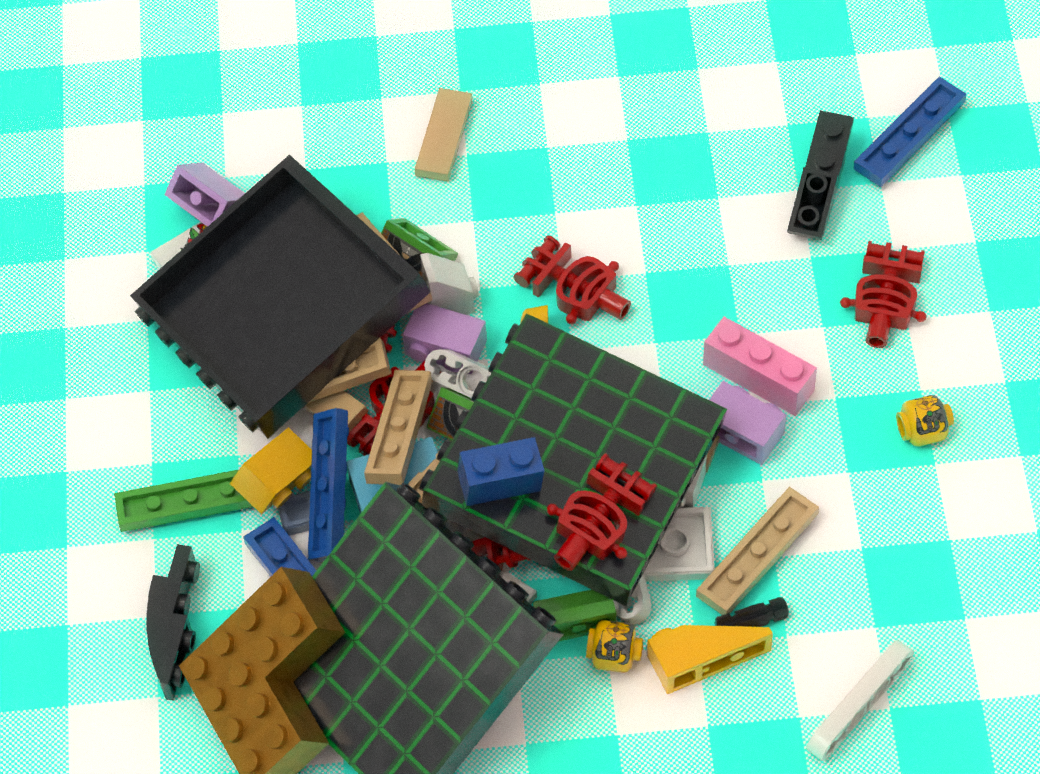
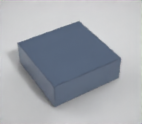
[278,490,310,536]

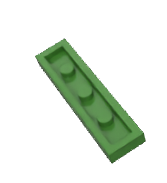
[114,469,253,532]

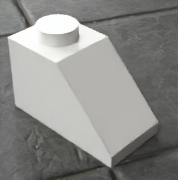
[420,253,479,315]

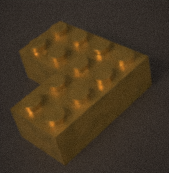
[179,567,345,774]

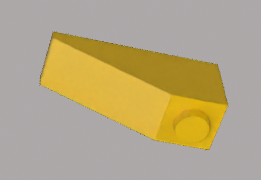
[647,625,773,695]

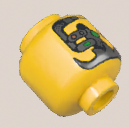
[896,395,954,447]
[586,620,643,673]

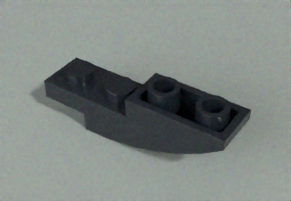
[787,110,854,240]
[146,544,200,701]

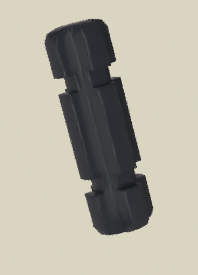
[714,597,789,627]

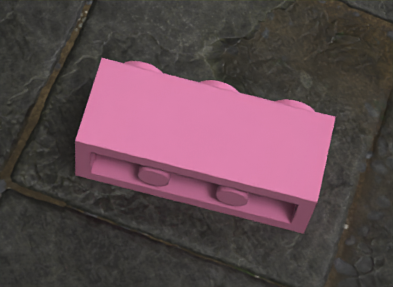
[703,316,817,416]

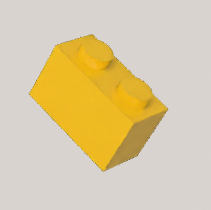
[230,427,312,515]

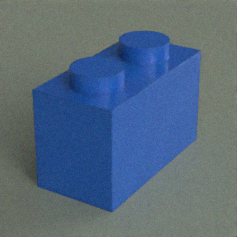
[457,437,545,506]

